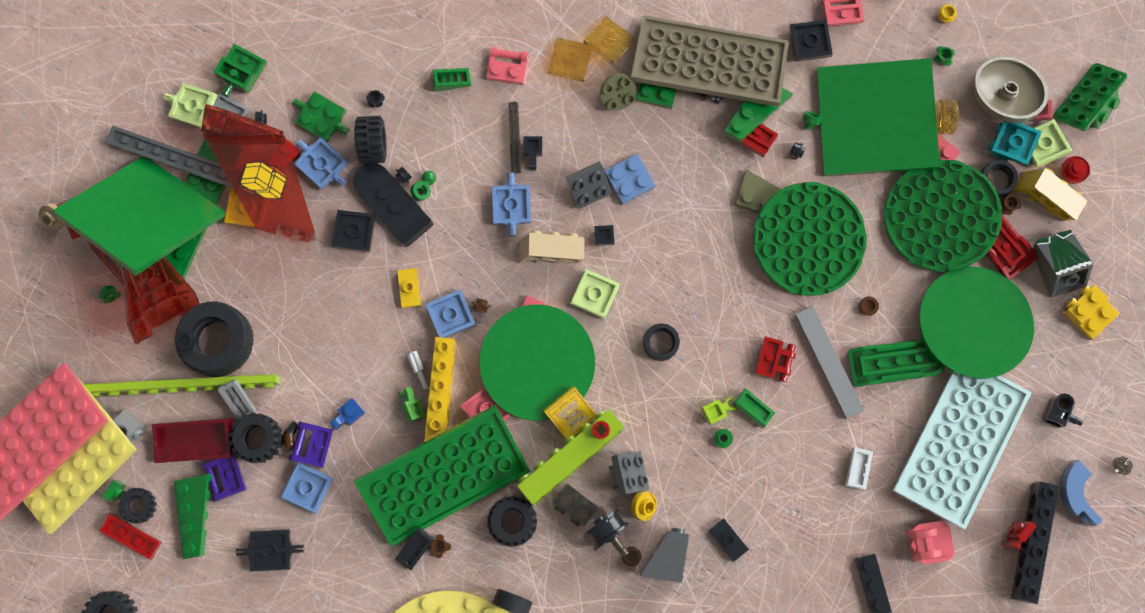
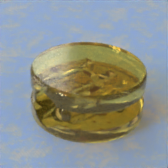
[935,99,959,135]

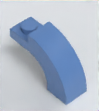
[1060,459,1103,526]

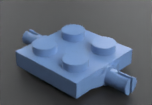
[294,137,349,190]
[492,173,531,237]

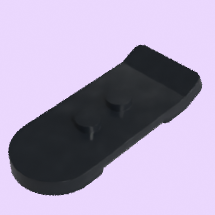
[353,163,434,247]

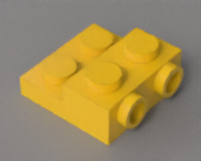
[1063,285,1120,340]

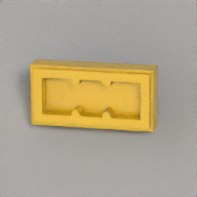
[397,268,421,309]

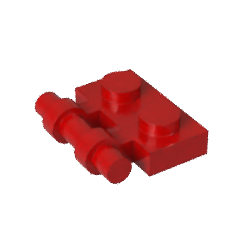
[755,336,796,383]

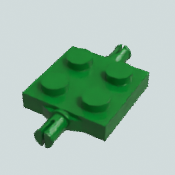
[292,91,350,142]

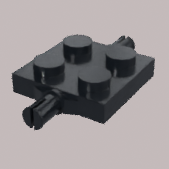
[235,529,304,572]

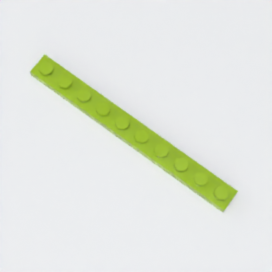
[83,374,280,398]

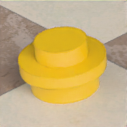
[938,4,957,23]

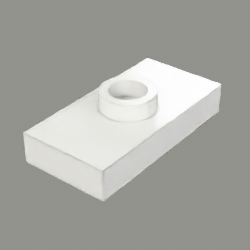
[845,447,873,490]

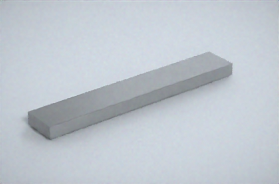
[795,306,864,419]

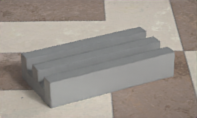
[218,378,257,419]

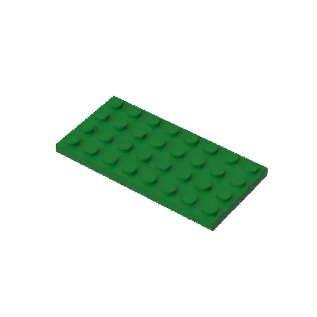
[354,405,531,547]

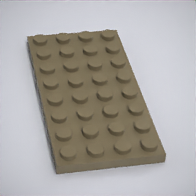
[631,15,789,107]

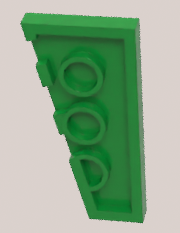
[724,88,793,143]
[174,474,212,559]

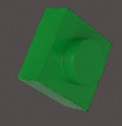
[102,480,126,502]

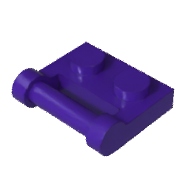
[288,421,333,468]
[201,453,247,503]

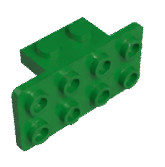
[1053,63,1127,131]

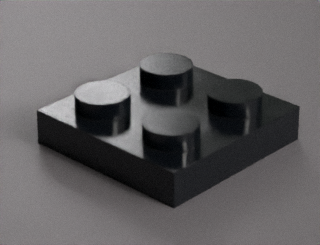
[789,20,833,62]
[332,210,376,252]

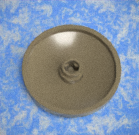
[972,57,1048,123]

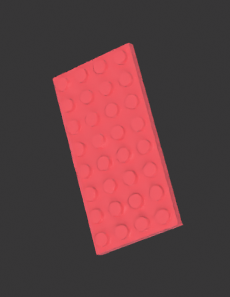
[0,363,109,522]

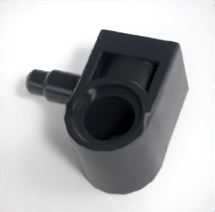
[1042,393,1083,428]

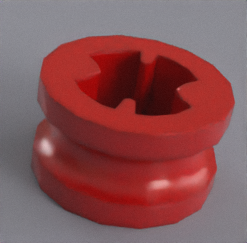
[592,421,610,440]

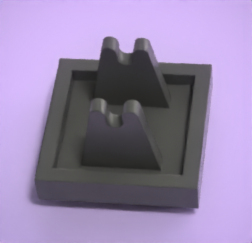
[565,161,612,209]
[609,451,650,495]

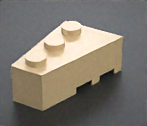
[518,230,584,263]

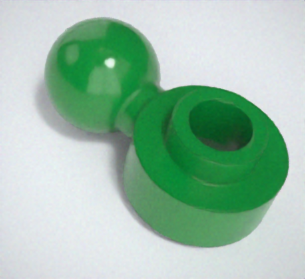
[410,170,436,201]

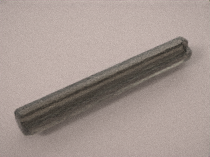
[508,101,521,174]

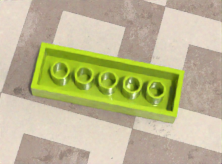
[518,409,625,506]

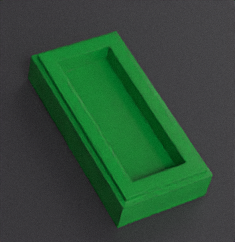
[733,388,775,429]

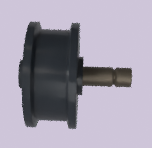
[583,508,629,557]

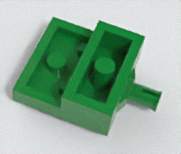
[213,44,267,97]

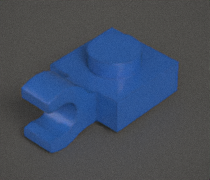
[330,398,365,430]

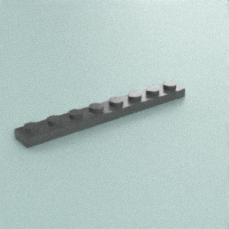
[105,126,243,191]

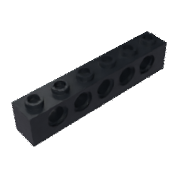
[1010,481,1060,604]

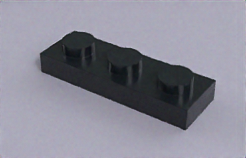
[855,554,892,613]

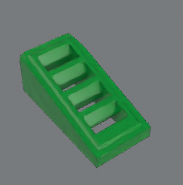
[431,68,471,92]

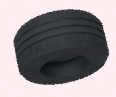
[174,301,254,377]

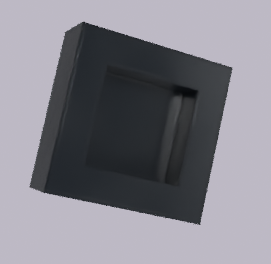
[594,225,615,246]

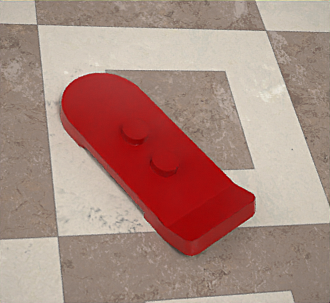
[986,215,1037,280]

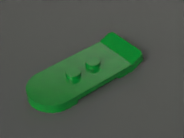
[848,339,945,387]

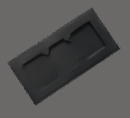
[708,518,749,562]
[395,527,435,570]

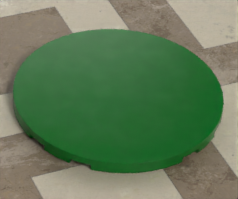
[884,160,1002,272]
[753,182,867,296]
[918,267,1034,379]
[479,304,595,421]

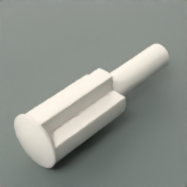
[407,351,429,390]

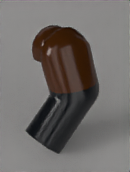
[283,421,299,451]

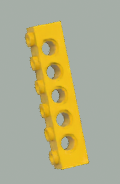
[424,337,457,442]

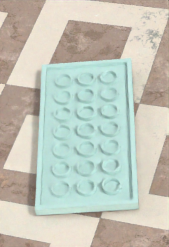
[892,372,1031,530]

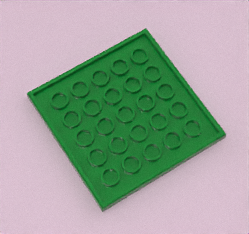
[817,58,940,177]
[52,157,225,276]

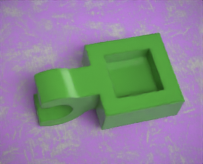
[398,387,426,422]

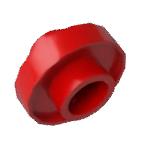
[1060,156,1090,184]

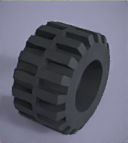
[354,115,387,164]
[229,413,283,463]
[487,496,537,546]
[81,591,138,613]

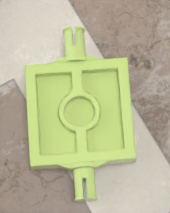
[163,83,222,129]

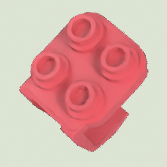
[906,521,954,564]

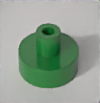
[802,111,822,130]

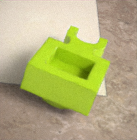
[701,397,737,426]

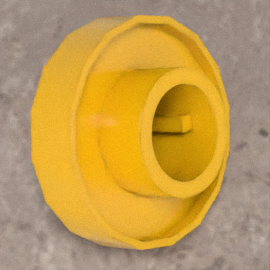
[631,491,657,521]

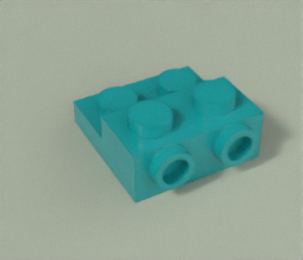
[987,121,1042,167]

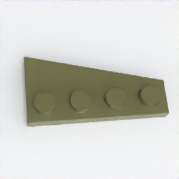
[735,169,782,213]

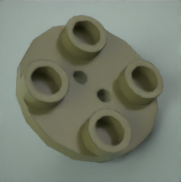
[600,74,636,111]

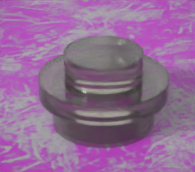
[1113,456,1133,475]

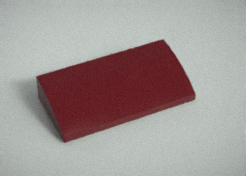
[152,418,233,463]

